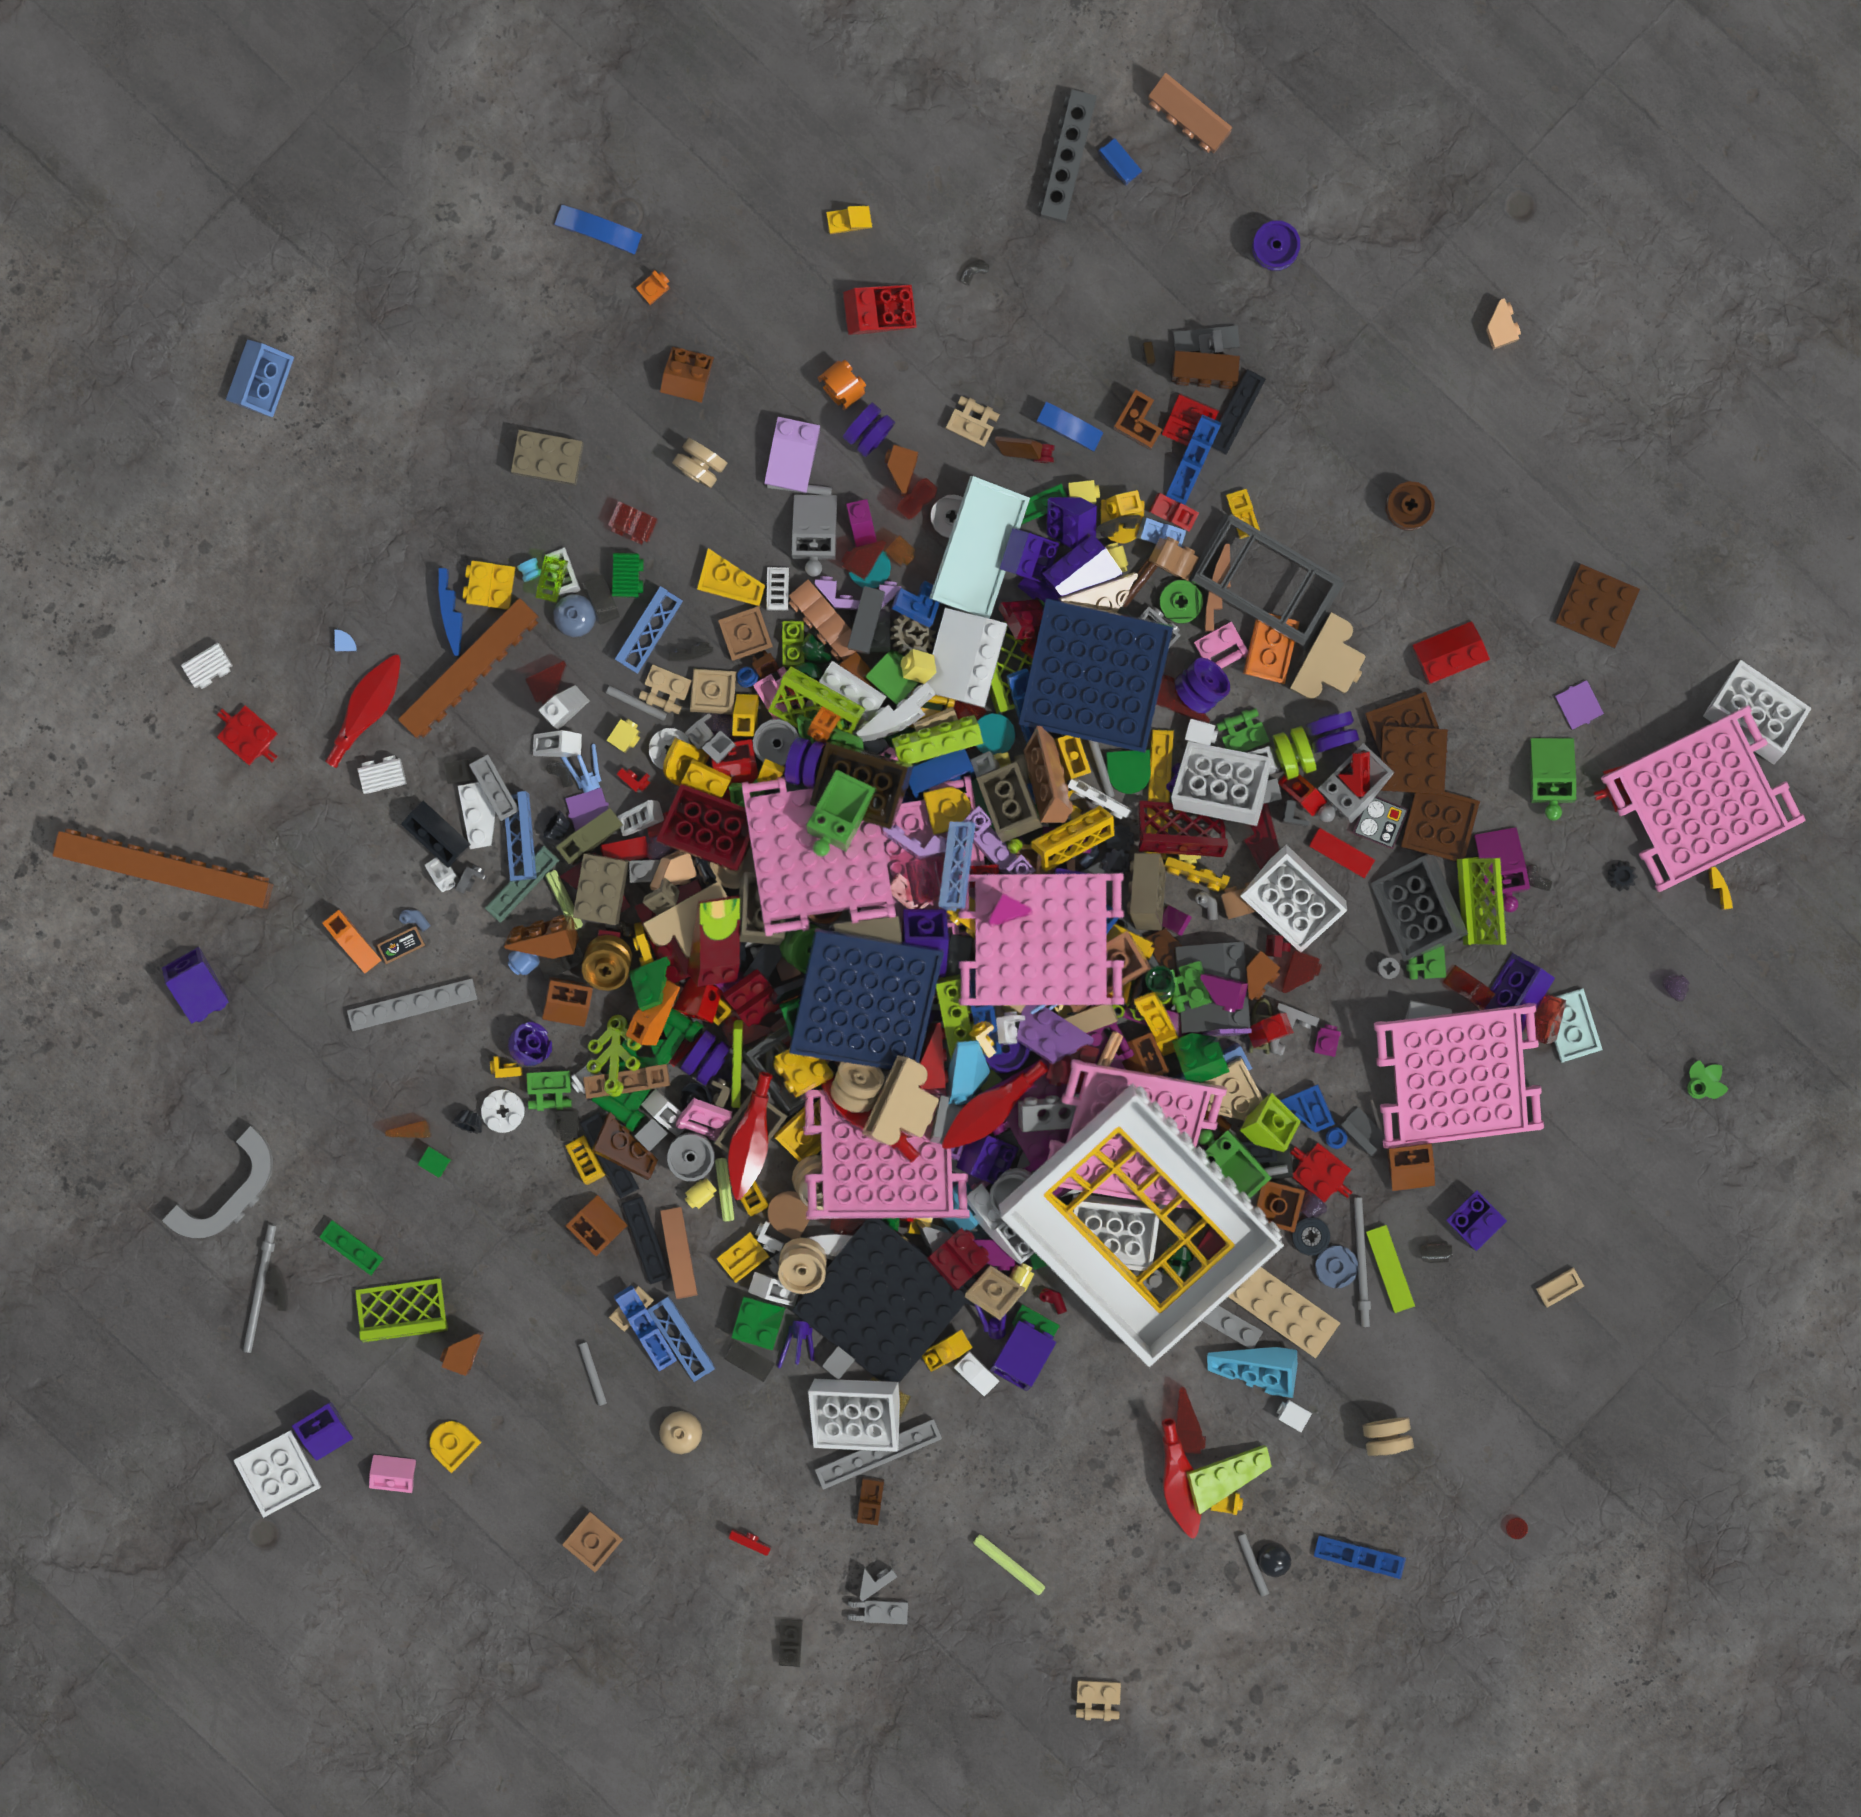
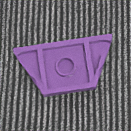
[1017,1005,1094,1064]

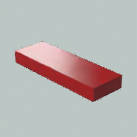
[1309,828,1375,879]

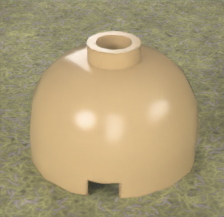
[659,1411,702,1454]

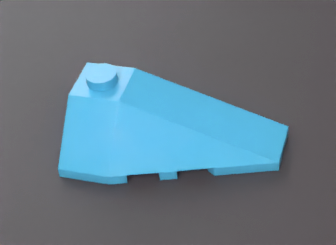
[945,1041,990,1105]
[1207,1347,1298,1398]

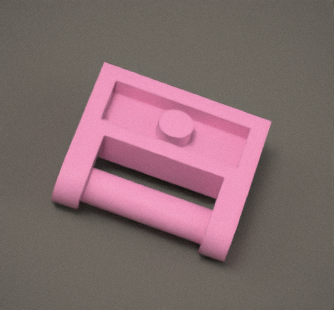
[1194,622,1248,669]
[676,1098,732,1141]

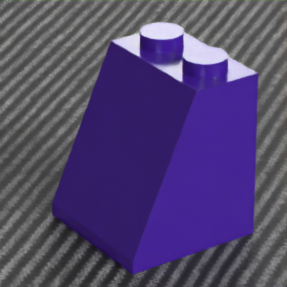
[902,909,949,977]
[162,947,229,1024]
[989,1320,1057,1392]

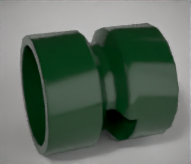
[1145,965,1175,1001]
[1162,1243,1194,1279]

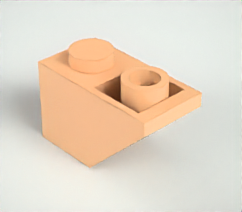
[1486,298,1521,350]
[650,850,697,891]

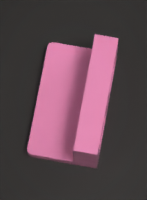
[369,1455,416,1493]

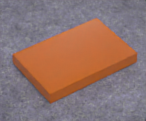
[1243,613,1300,684]

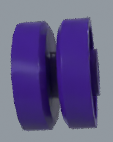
[1252,221,1300,271]
[842,402,896,457]
[1175,658,1230,714]
[1306,711,1359,754]
[785,737,826,789]
[985,1028,1029,1075]
[680,1030,731,1086]

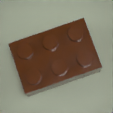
[1172,351,1240,390]

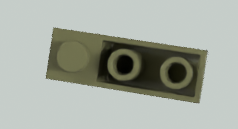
[556,808,623,865]

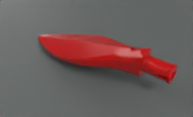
[325,655,401,768]
[942,1060,1048,1149]
[728,1072,772,1200]
[821,1075,921,1163]
[1162,1418,1202,1539]

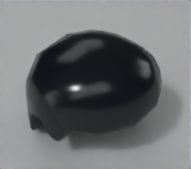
[679,1082,712,1111]
[1257,1542,1292,1578]

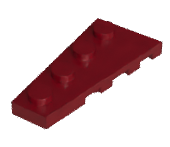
[1234,803,1280,870]

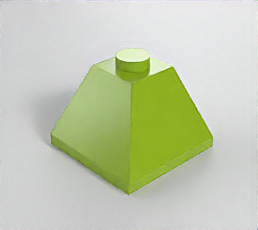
[1240,1093,1301,1152]

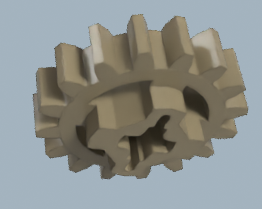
[890,614,936,656]

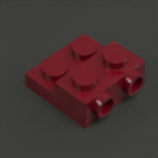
[998,599,1044,639]
[722,968,783,1027]
[1044,1045,1099,1093]
[927,1228,990,1291]

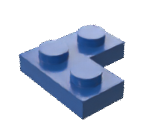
[892,581,940,628]

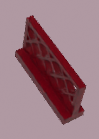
[1138,800,1228,857]

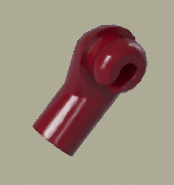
[1039,1288,1067,1315]

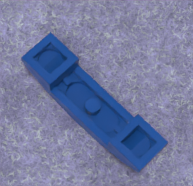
[554,205,642,255]

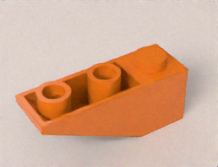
[322,910,382,973]
[626,979,680,1045]

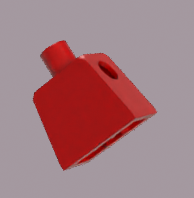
[673,978,722,1023]

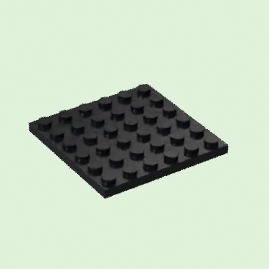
[792,1218,970,1384]

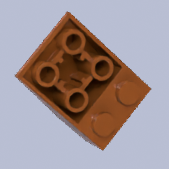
[504,915,579,959]

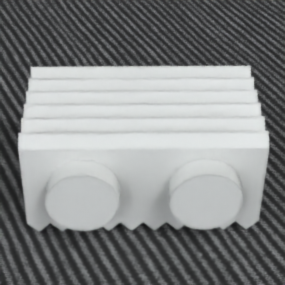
[181,643,233,689]
[357,755,407,794]

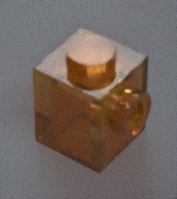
[885,535,915,567]

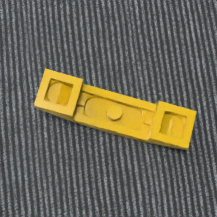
[1134,992,1179,1056]

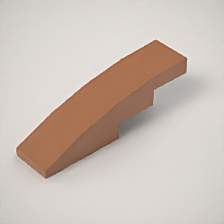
[1204,544,1231,632]
[660,1207,698,1299]

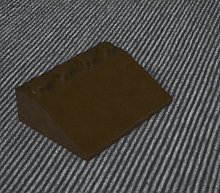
[809,741,914,829]

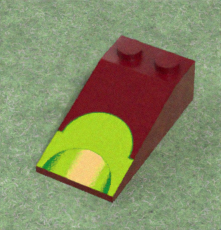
[687,896,740,987]

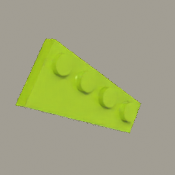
[1186,1445,1272,1515]

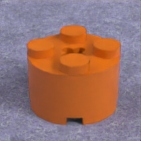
[818,360,866,410]

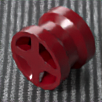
[1033,444,1055,463]

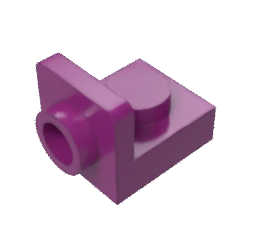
[1314,1024,1341,1057]

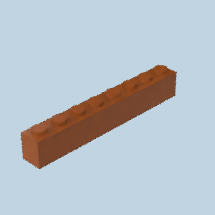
[398,598,539,739]

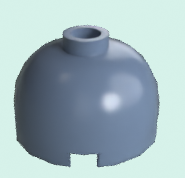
[553,594,596,637]

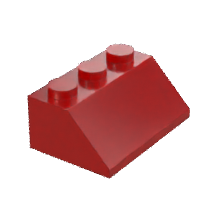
[1412,621,1490,685]

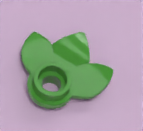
[1687,1060,1728,1099]

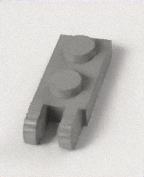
[847,1600,908,1624]

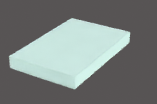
[1542,988,1602,1063]

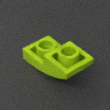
[782,621,804,667]

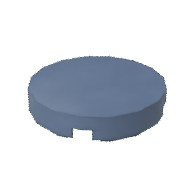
[1315,1245,1358,1288]

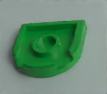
[1106,750,1151,794]

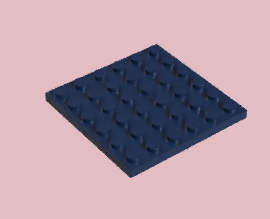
[1019,598,1174,753]
[789,929,944,1070]

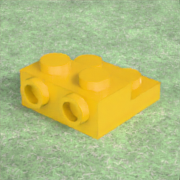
[463,561,516,610]
[773,1049,834,1097]
[774,1107,821,1162]

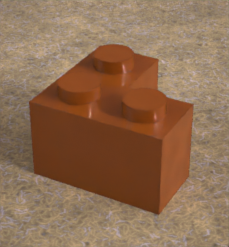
[1114,389,1162,451]

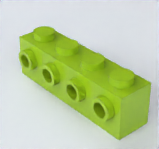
[891,715,983,764]
[936,974,975,1059]

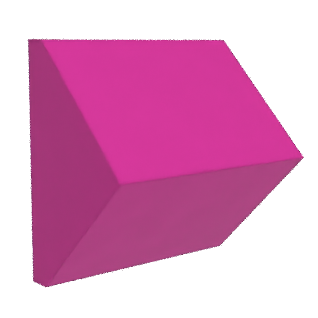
[989,893,1033,927]

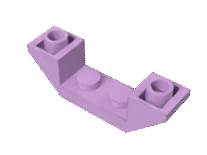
[815,576,901,610]
[963,806,1036,875]
[882,825,947,859]

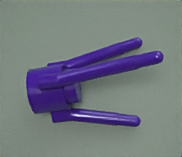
[974,1303,1006,1339]
[777,1321,815,1368]

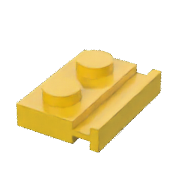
[679,759,732,799]
[716,1232,770,1283]

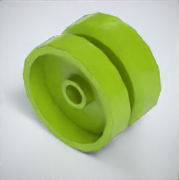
[1272,726,1317,780]

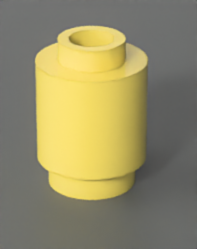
[1105,542,1128,572]
[685,1178,717,1209]
[1009,1263,1035,1292]

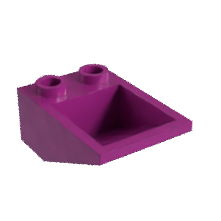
[1474,827,1530,913]

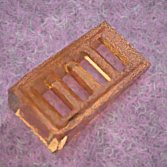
[385,1120,432,1138]

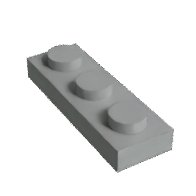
[469,754,519,821]

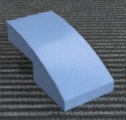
[1136,517,1186,547]

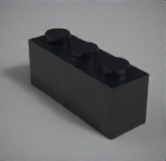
[401,800,471,868]

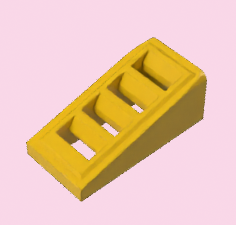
[565,1135,605,1185]
[729,1177,769,1217]

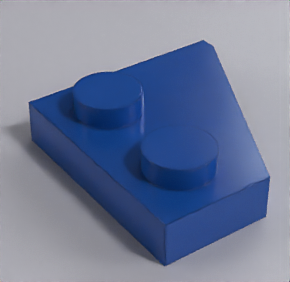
[1280,1084,1335,1132]

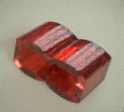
[897,478,938,522]
[608,501,659,545]

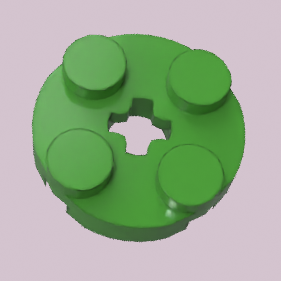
[1160,580,1203,624]

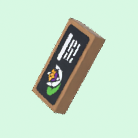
[377,926,425,964]

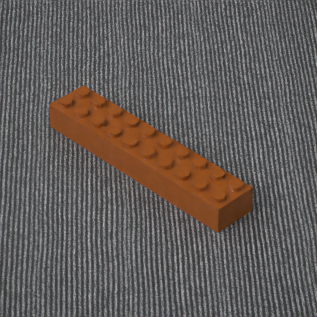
[53,828,274,909]

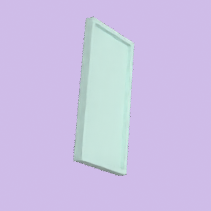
[929,476,1030,619]

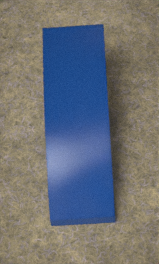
[1036,402,1104,452]

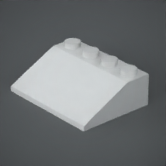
[926,608,1007,708]
[1703,660,1811,764]
[1171,741,1272,826]
[1240,845,1347,953]
[1072,1194,1160,1271]
[808,1379,900,1452]

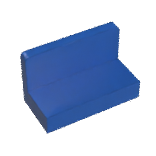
[1098,138,1142,186]

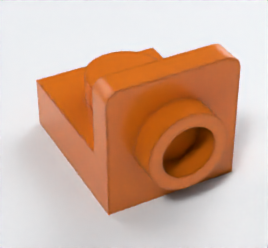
[636,270,670,305]
[807,706,841,743]

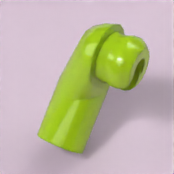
[1004,838,1023,854]

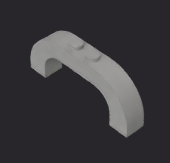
[162,1126,273,1238]

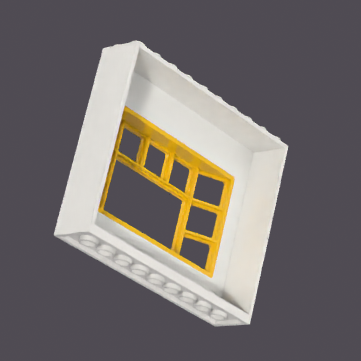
[999,1083,1284,1367]

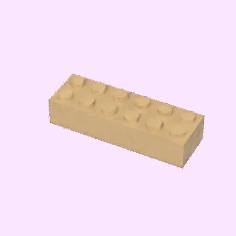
[1228,1267,1340,1358]

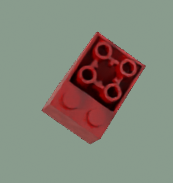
[843,285,917,335]
[711,739,759,802]
[919,1023,948,1090]

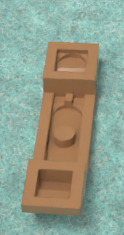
[583,1064,670,1099]

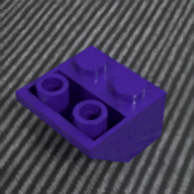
[1047,497,1097,549]
[999,528,1059,584]
[956,1134,1019,1184]
[1446,1190,1507,1251]
[292,1402,353,1461]

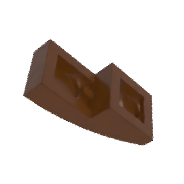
[857,1476,884,1525]

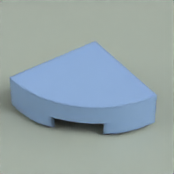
[335,630,357,652]

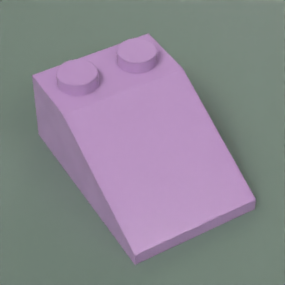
[764,417,820,493]

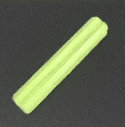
[545,870,583,930]
[715,1158,734,1222]

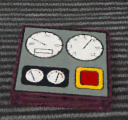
[1352,796,1409,849]

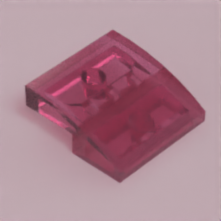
[905,855,945,905]

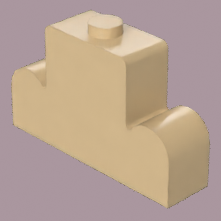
[1289,612,1365,699]
[643,881,728,958]
[862,1056,939,1145]

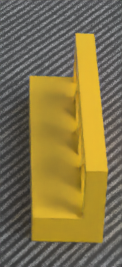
[1031,805,1114,872]

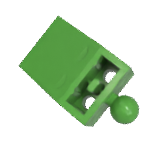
[1530,738,1576,821]
[806,770,875,857]
[1198,1128,1272,1198]

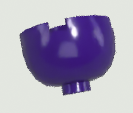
[508,1022,552,1066]

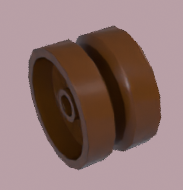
[1385,481,1435,531]

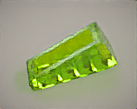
[535,556,568,603]

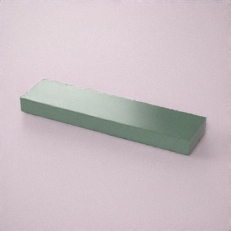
[485,846,560,923]

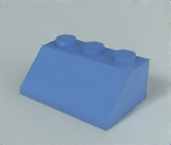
[226,340,294,418]

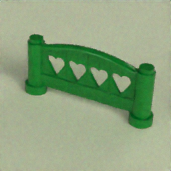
[591,1007,704,1132]

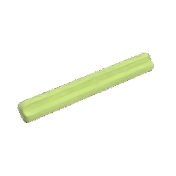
[974,1535,1045,1595]

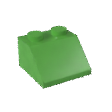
[866,649,919,705]

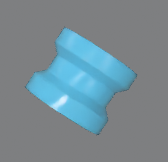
[517,558,543,582]

